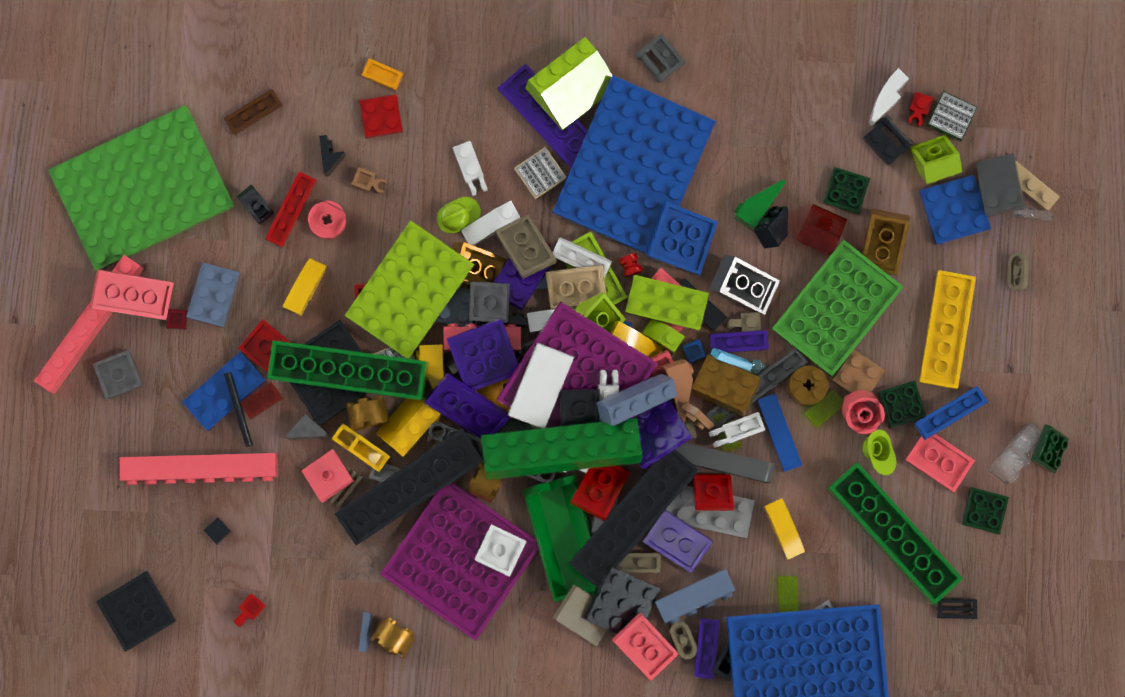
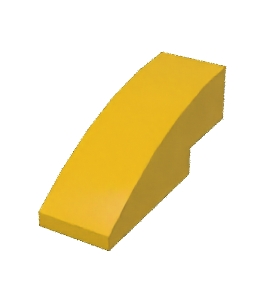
[282,258,327,317]
[610,321,664,358]
[332,423,390,472]
[764,498,805,560]

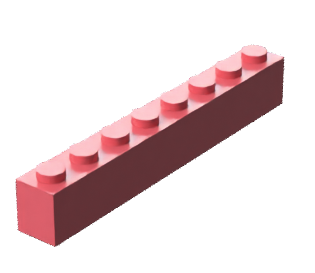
[34,255,143,394]
[120,453,278,485]

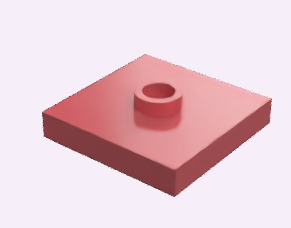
[302,449,354,503]

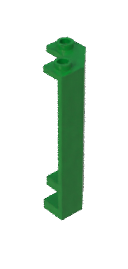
[522,475,598,602]

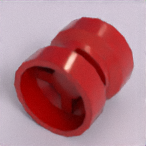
[619,253,643,278]

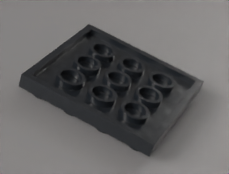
[290,320,368,426]

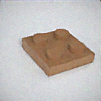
[832,349,885,394]

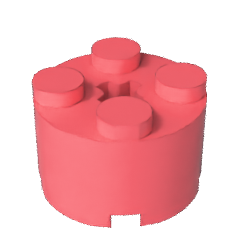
[842,390,885,434]

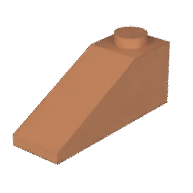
[661,359,694,422]

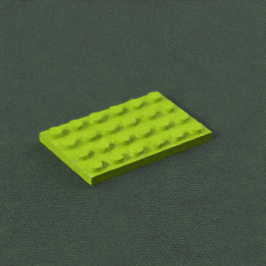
[345,220,474,359]

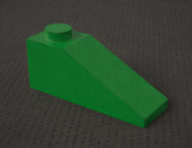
[734,179,786,231]

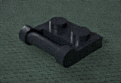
[863,115,914,166]

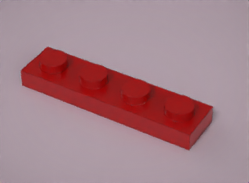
[265,171,317,248]

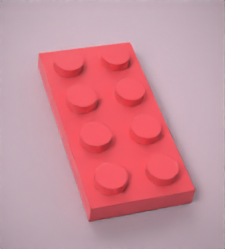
[90,269,174,320]

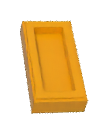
[361,58,404,91]

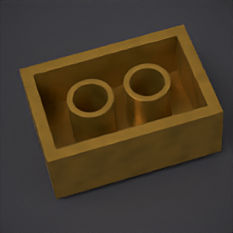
[692,355,761,417]

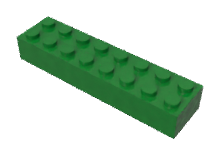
[267,340,429,401]
[481,418,642,480]
[826,462,963,605]

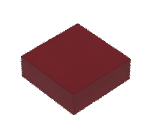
[166,309,188,330]

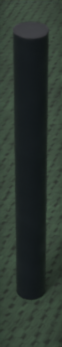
[224,371,253,447]

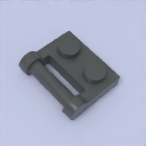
[635,33,685,84]

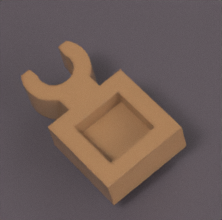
[352,167,388,194]

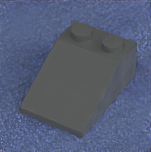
[976,153,1026,217]
[709,255,780,315]

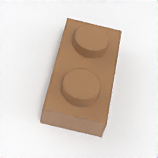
[681,401,715,431]

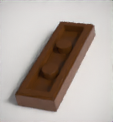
[224,89,283,135]

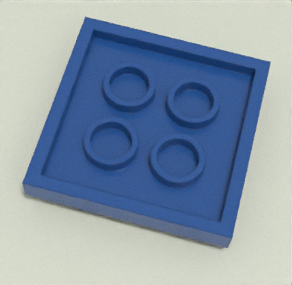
[919,175,991,245]
[647,202,718,276]

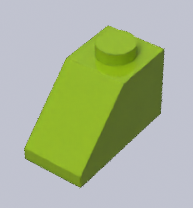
[641,319,685,355]

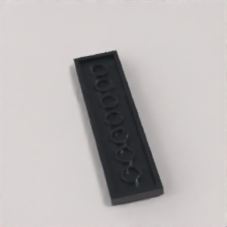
[335,428,484,546]
[569,449,699,588]

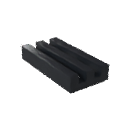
[937,599,977,619]

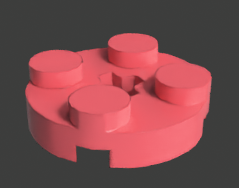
[308,201,346,239]

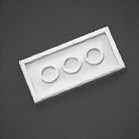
[508,342,574,428]

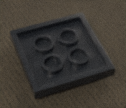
[584,565,661,634]
[96,571,177,652]

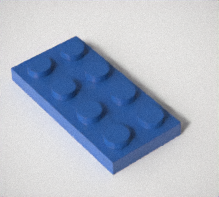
[182,351,266,431]

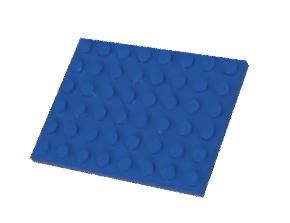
[552,75,716,255]
[726,604,889,697]

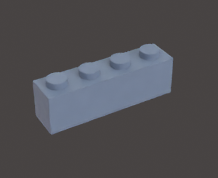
[596,373,677,426]
[654,569,735,625]

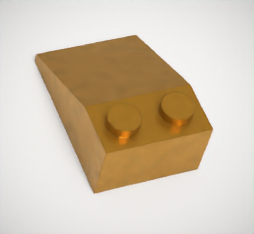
[863,208,910,276]
[452,242,509,288]

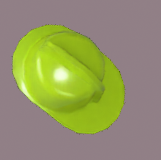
[437,197,481,234]
[863,430,897,475]

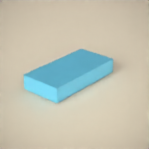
[711,348,752,371]

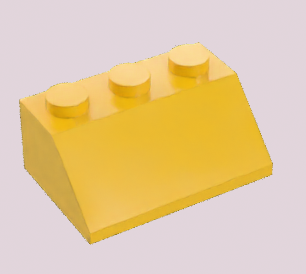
[376,398,443,459]

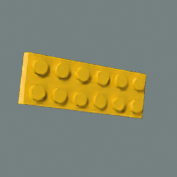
[919,270,976,390]

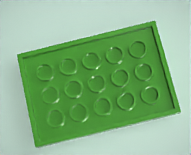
[772,239,903,377]

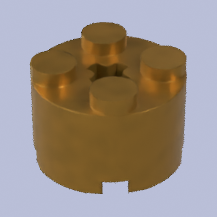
[787,366,828,406]
[346,395,389,431]
[468,461,503,504]
[370,617,416,660]

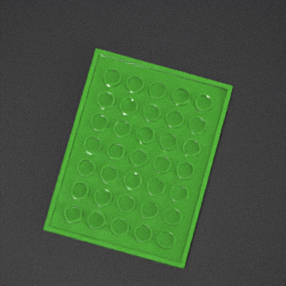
[48,105,235,272]

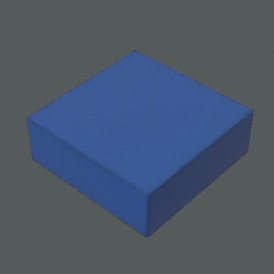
[681,339,707,363]

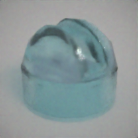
[750,359,766,375]

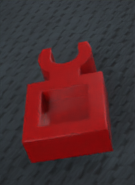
[907,92,933,128]

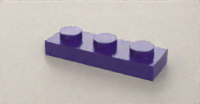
[709,330,769,353]
[694,618,720,679]

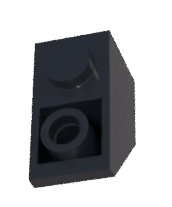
[754,206,788,249]

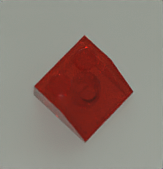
[797,204,847,256]

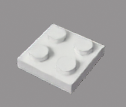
[474,524,527,577]

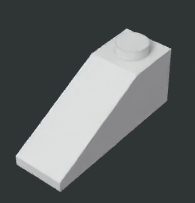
[461,201,520,246]

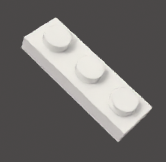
[553,237,612,278]

